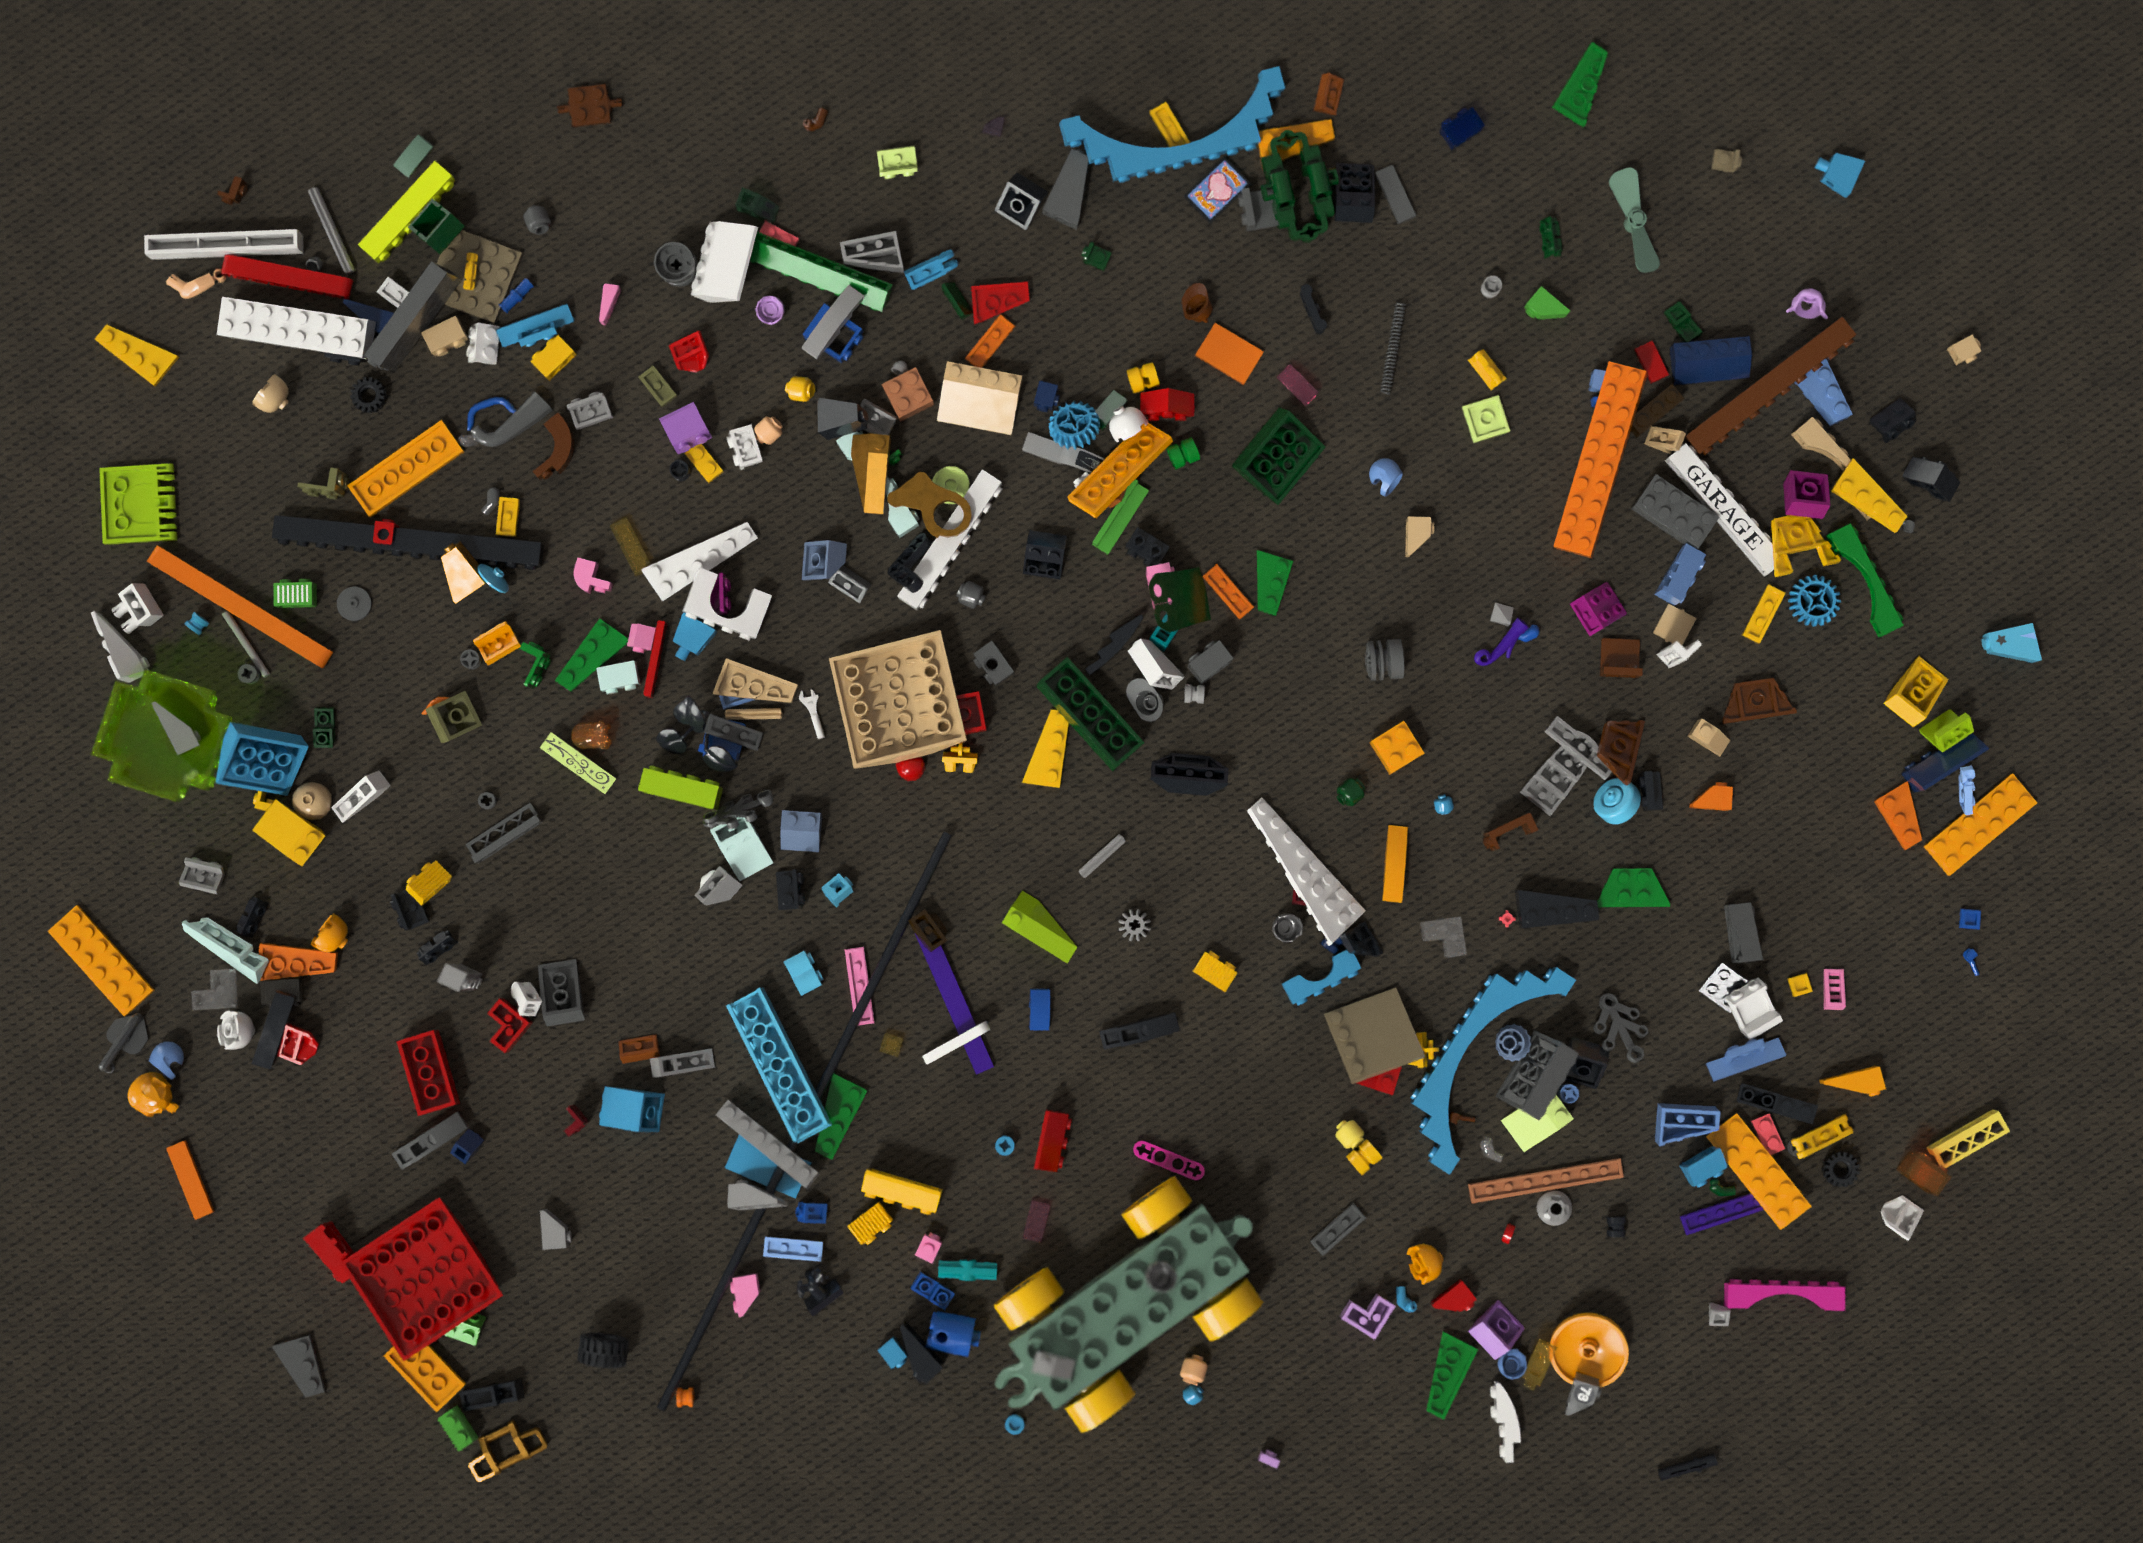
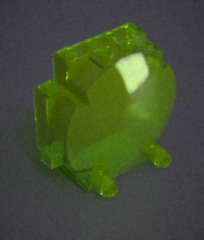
[91,669,234,802]

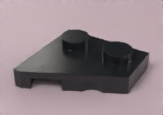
[1340,921,1383,957]

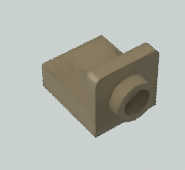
[1711,149,1742,173]

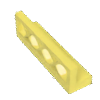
[1926,1109,2010,1170]

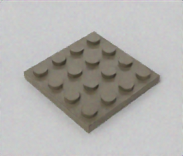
[437,230,523,324]

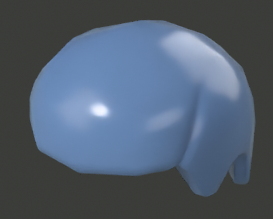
[1498,1349,1527,1379]

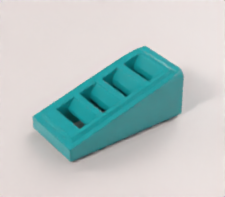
[1149,613,1178,652]

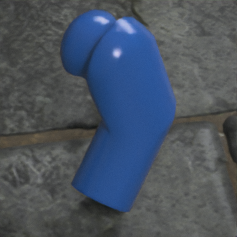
[1518,625,1539,642]

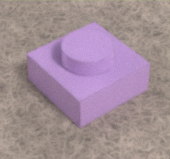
[1258,1450,1280,1468]

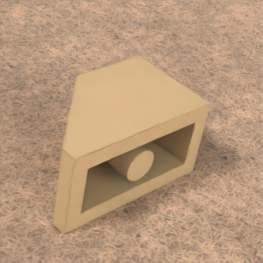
[1405,517,1434,557]
[1687,719,1730,757]

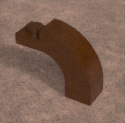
[533,413,574,480]

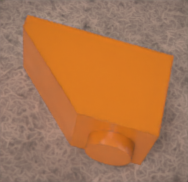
[1689,782,1733,811]

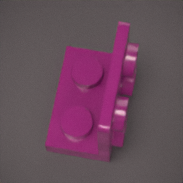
[710,573,731,616]
[1570,582,1627,636]

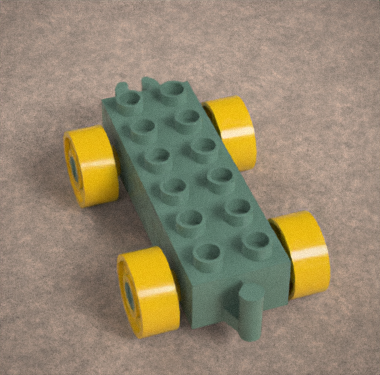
[993,1176,1264,1433]

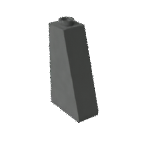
[1043,149,1089,230]

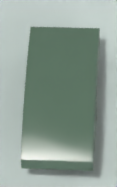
[393,134,434,178]

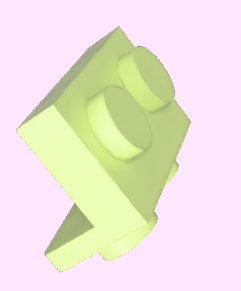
[877,146,918,179]

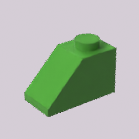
[1524,286,1570,319]

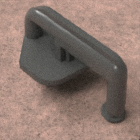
[99,1013,148,1073]

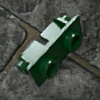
[1540,216,1563,258]

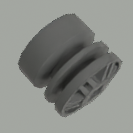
[654,242,698,287]
[1365,639,1404,681]

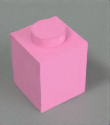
[627,624,656,653]

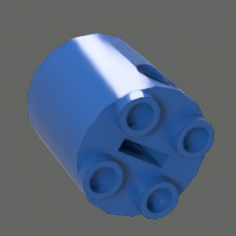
[926,1311,981,1357]

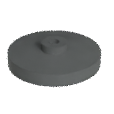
[337,587,372,621]

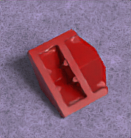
[669,331,709,372]
[277,1023,319,1065]

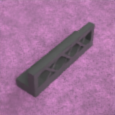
[465,803,543,864]

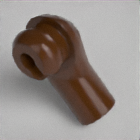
[803,108,828,132]

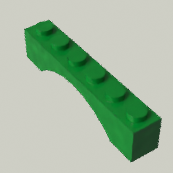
[1826,523,1904,638]

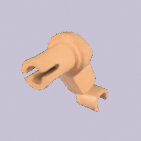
[167,269,227,299]

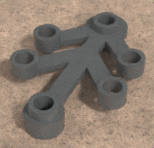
[703,790,774,829]
[1593,993,1648,1063]

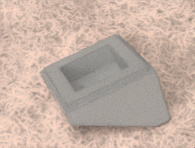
[1490,602,1514,626]
[1709,1303,1731,1326]

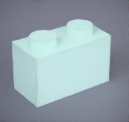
[596,660,641,694]

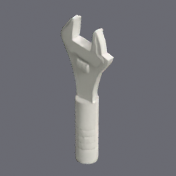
[799,689,825,739]

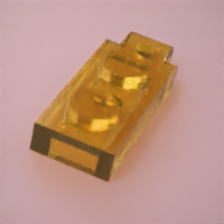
[1522,1339,1558,1391]

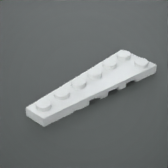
[641,522,758,601]

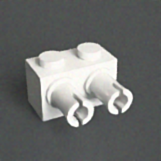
[112,583,164,634]

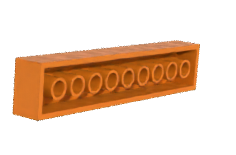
[1554,361,1648,558]

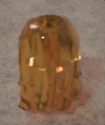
[571,720,612,749]

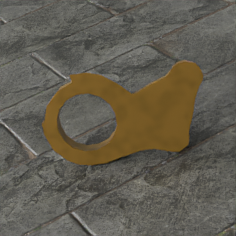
[887,472,972,538]

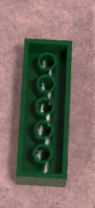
[1036,657,1144,771]

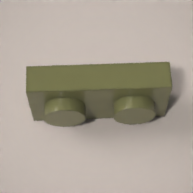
[639,366,677,408]

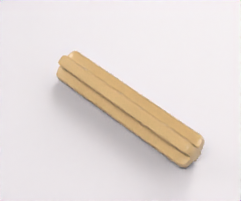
[725,708,782,720]

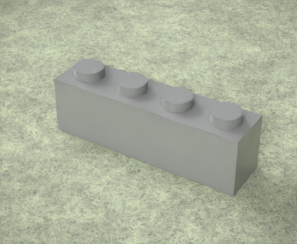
[437,964,483,992]

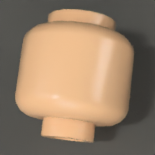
[754,416,783,445]
[1180,1354,1208,1385]

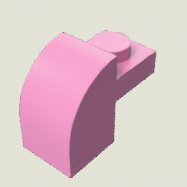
[574,557,613,594]

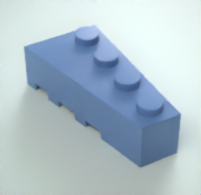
[1795,359,1853,426]

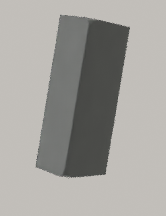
[828,565,872,603]

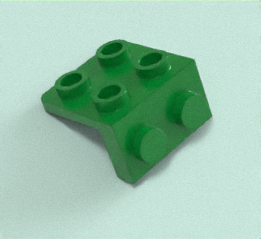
[520,641,551,689]

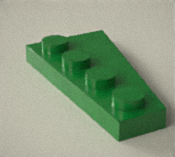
[1552,42,1608,127]
[555,618,628,692]
[1426,1331,1478,1420]

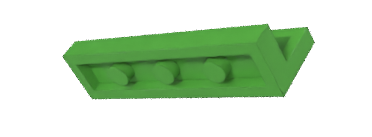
[1092,479,1149,555]

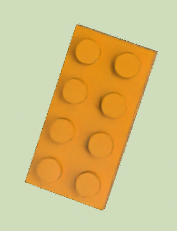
[384,1345,466,1412]

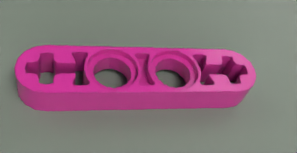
[1133,1140,1205,1180]

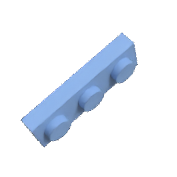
[763,1236,824,1262]

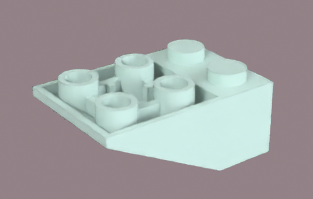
[710,817,773,881]

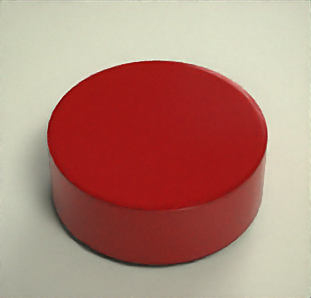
[1501,1224,1516,1244]

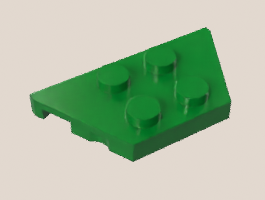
[1597,868,1670,907]

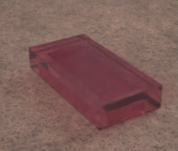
[1023,1200,1051,1243]

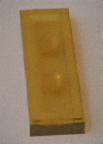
[609,517,651,577]

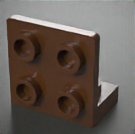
[1600,638,1643,678]

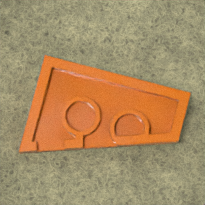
[1874,781,1922,850]

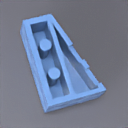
[1654,543,1706,606]
[1655,1103,1720,1146]

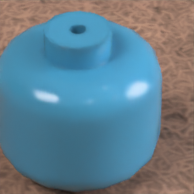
[1434,794,1454,815]
[1183,1384,1203,1405]

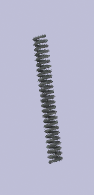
[1380,302,1406,394]

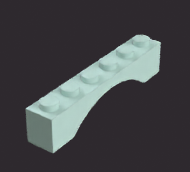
[836,431,919,538]

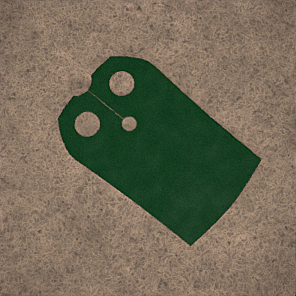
[1148,567,1211,633]

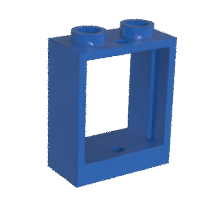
[803,303,864,363]

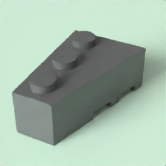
[1724,902,1763,963]

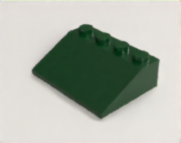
[1231,408,1326,505]

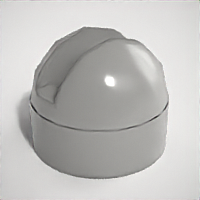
[891,361,908,376]

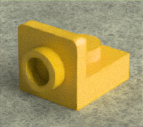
[253,791,274,811]

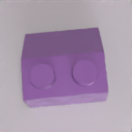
[659,402,712,454]
[1468,1300,1525,1360]

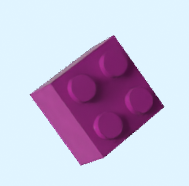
[1783,470,1830,519]

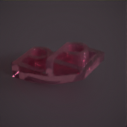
[1277,364,1319,406]

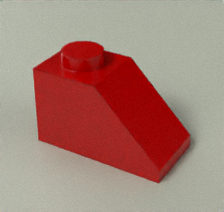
[1430,1279,1477,1312]

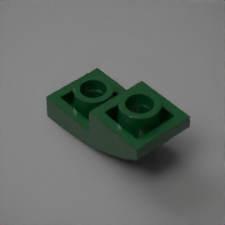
[313,708,335,748]

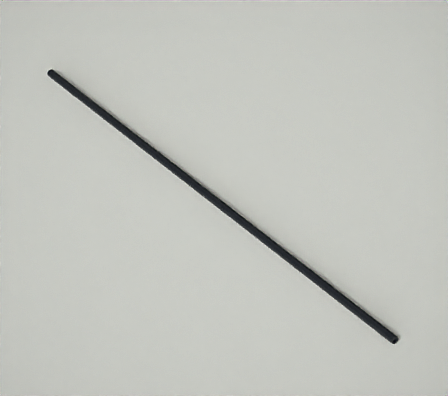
[657,832,952,1411]

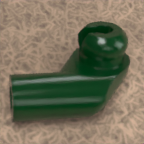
[1709,1179,1736,1196]

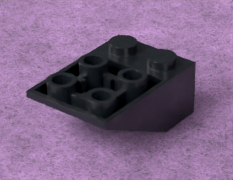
[1335,163,1375,223]

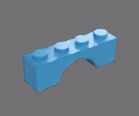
[1281,949,1361,1006]

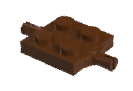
[557,84,622,127]

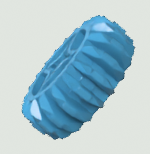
[1049,401,1100,450]
[1788,575,1841,627]

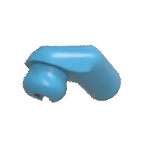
[1396,1286,1417,1313]

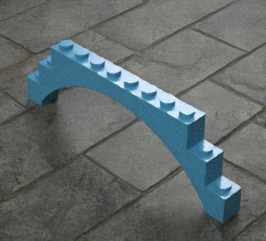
[1059,66,1285,183]
[1410,967,1576,1175]

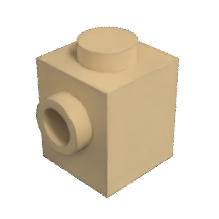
[1947,335,1981,365]

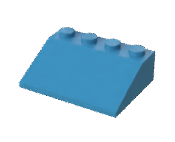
[216,722,309,796]

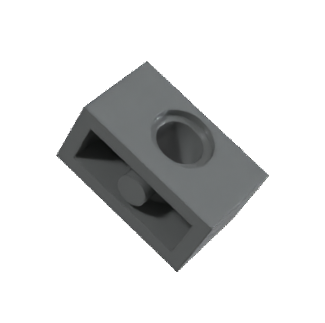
[973,641,1014,686]

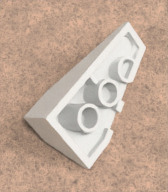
[91,611,150,683]

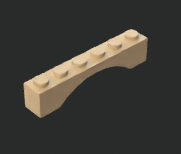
[1791,417,1871,520]

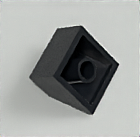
[994,172,1049,230]
[1565,1037,1609,1089]

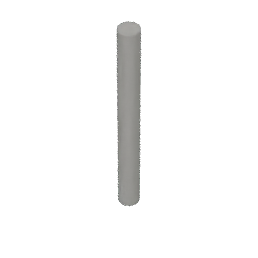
[222,611,270,678]

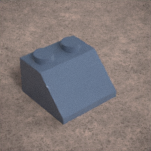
[780,810,822,852]

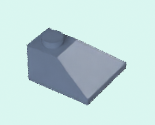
[802,540,847,580]

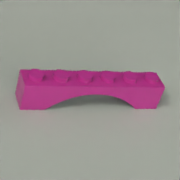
[1724,1279,1845,1311]

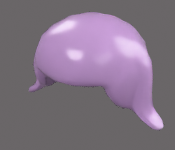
[1786,289,1828,319]

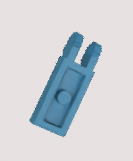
[904,250,958,290]

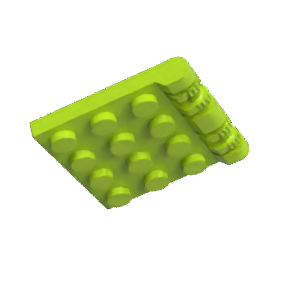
[100,464,177,545]

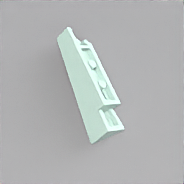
[182,918,269,984]

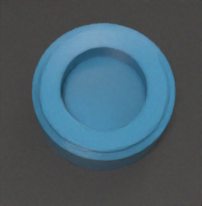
[1005,1414,1025,1434]

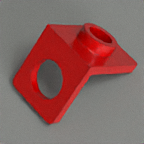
[373,519,400,545]

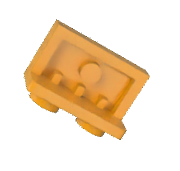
[473,621,521,666]

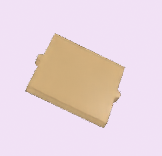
[1653,604,1697,645]

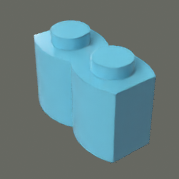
[784,951,824,996]

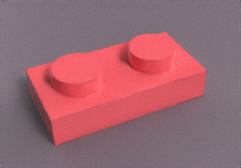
[760,221,799,246]
[1751,1113,1785,1155]

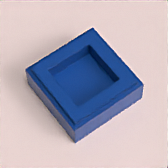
[1959,909,1981,930]

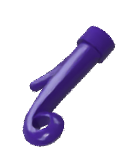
[1474,617,1529,666]

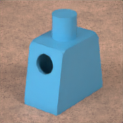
[1815,153,1865,198]
[673,612,717,661]

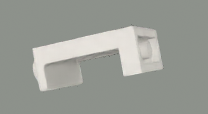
[1725,978,1783,1040]

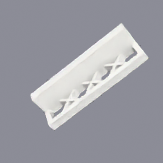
[1656,641,1702,668]

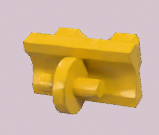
[942,742,978,773]
[1409,1032,1439,1068]

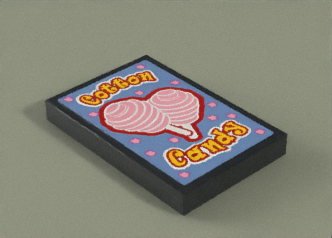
[1184,157,1251,224]

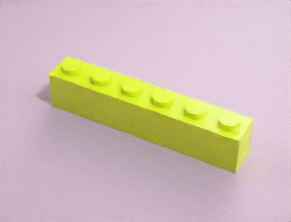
[358,161,455,264]

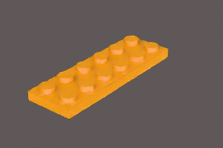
[347,420,464,517]
[1067,423,1173,518]
[1924,773,2037,876]
[48,905,155,1017]
[1706,1113,1812,1230]

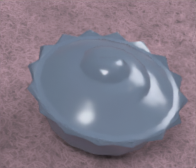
[1495,1024,1532,1062]

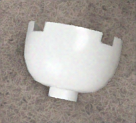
[1109,406,1148,442]
[217,1011,255,1050]

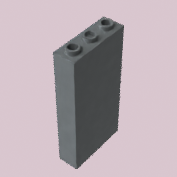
[364,261,462,371]

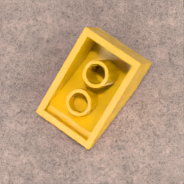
[1883,656,1949,727]
[252,799,325,866]

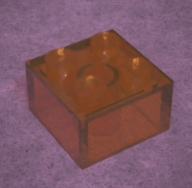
[1896,1151,1951,1196]

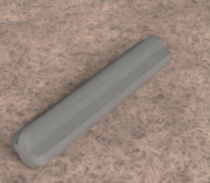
[1078,834,1126,878]

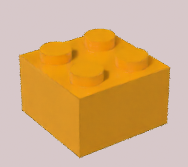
[1369,721,1424,775]

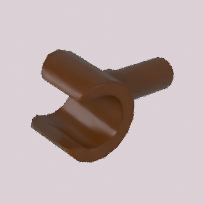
[1448,1112,1475,1125]

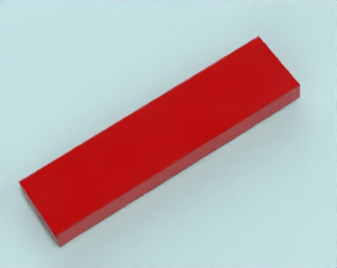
[643,620,667,698]

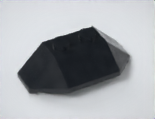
[1150,753,1229,796]

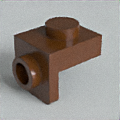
[217,176,247,205]

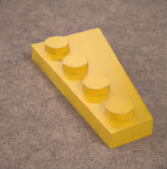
[1831,458,1907,533]
[1022,709,1069,788]

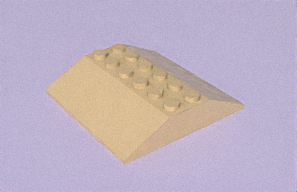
[829,630,967,769]

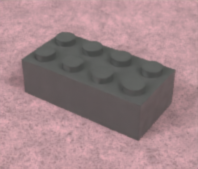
[1631,474,1719,549]

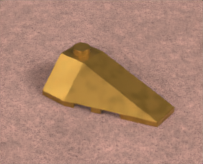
[851,433,891,515]

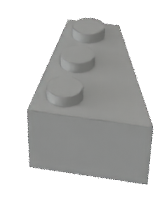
[840,231,904,273]

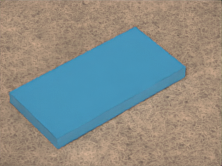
[725,1134,811,1199]

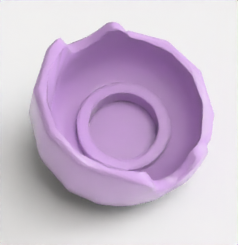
[756,296,785,325]

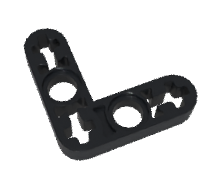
[887,533,932,593]

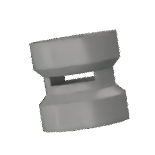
[1481,276,1502,298]
[1184,684,1205,704]

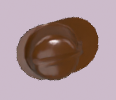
[1182,283,1213,323]

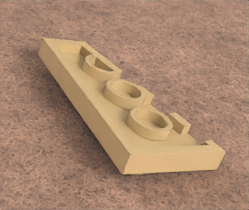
[713,658,798,703]

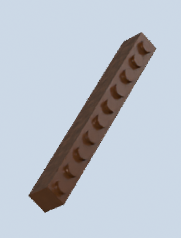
[1685,317,1857,456]

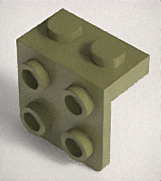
[297,468,349,500]

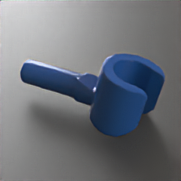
[1963,948,1979,976]

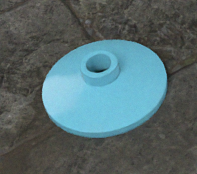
[477,564,509,593]

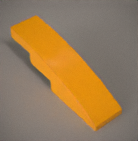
[1382,825,1408,903]

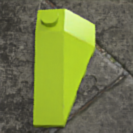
[1002,891,1077,963]

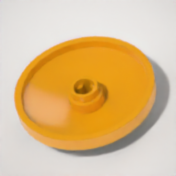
[1549,1313,1628,1387]

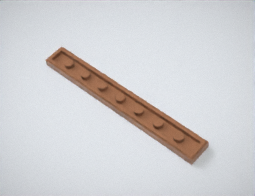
[1468,1158,1624,1203]

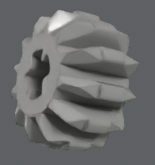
[1119,909,1151,941]

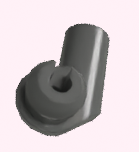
[481,487,500,516]

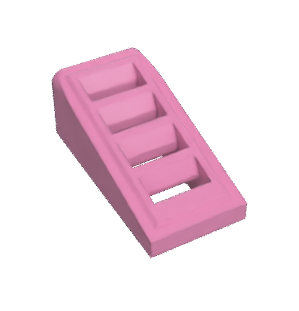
[599,284,621,325]
[1824,969,1846,1010]

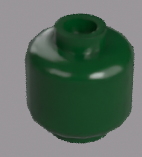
[1337,778,1365,807]

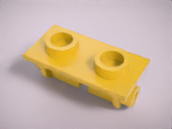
[1468,349,1506,390]

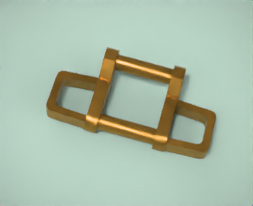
[469,1420,547,1482]

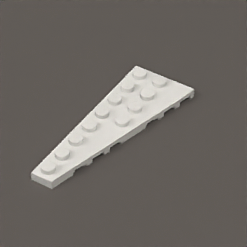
[1247,798,1366,946]

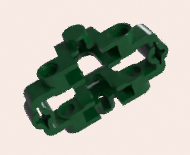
[1261,130,1339,243]

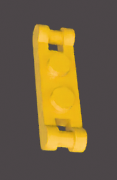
[1791,1114,1854,1159]

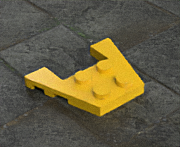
[1771,515,1841,577]

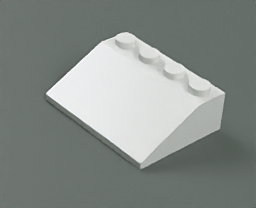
[691,221,758,302]

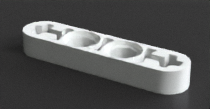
[922,1021,991,1065]

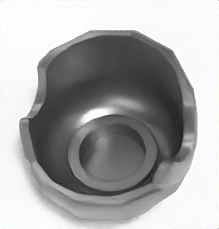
[1272,913,1303,942]
[1145,1261,1177,1292]

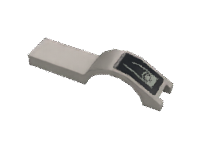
[1022,432,1105,474]

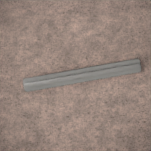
[308,187,355,275]

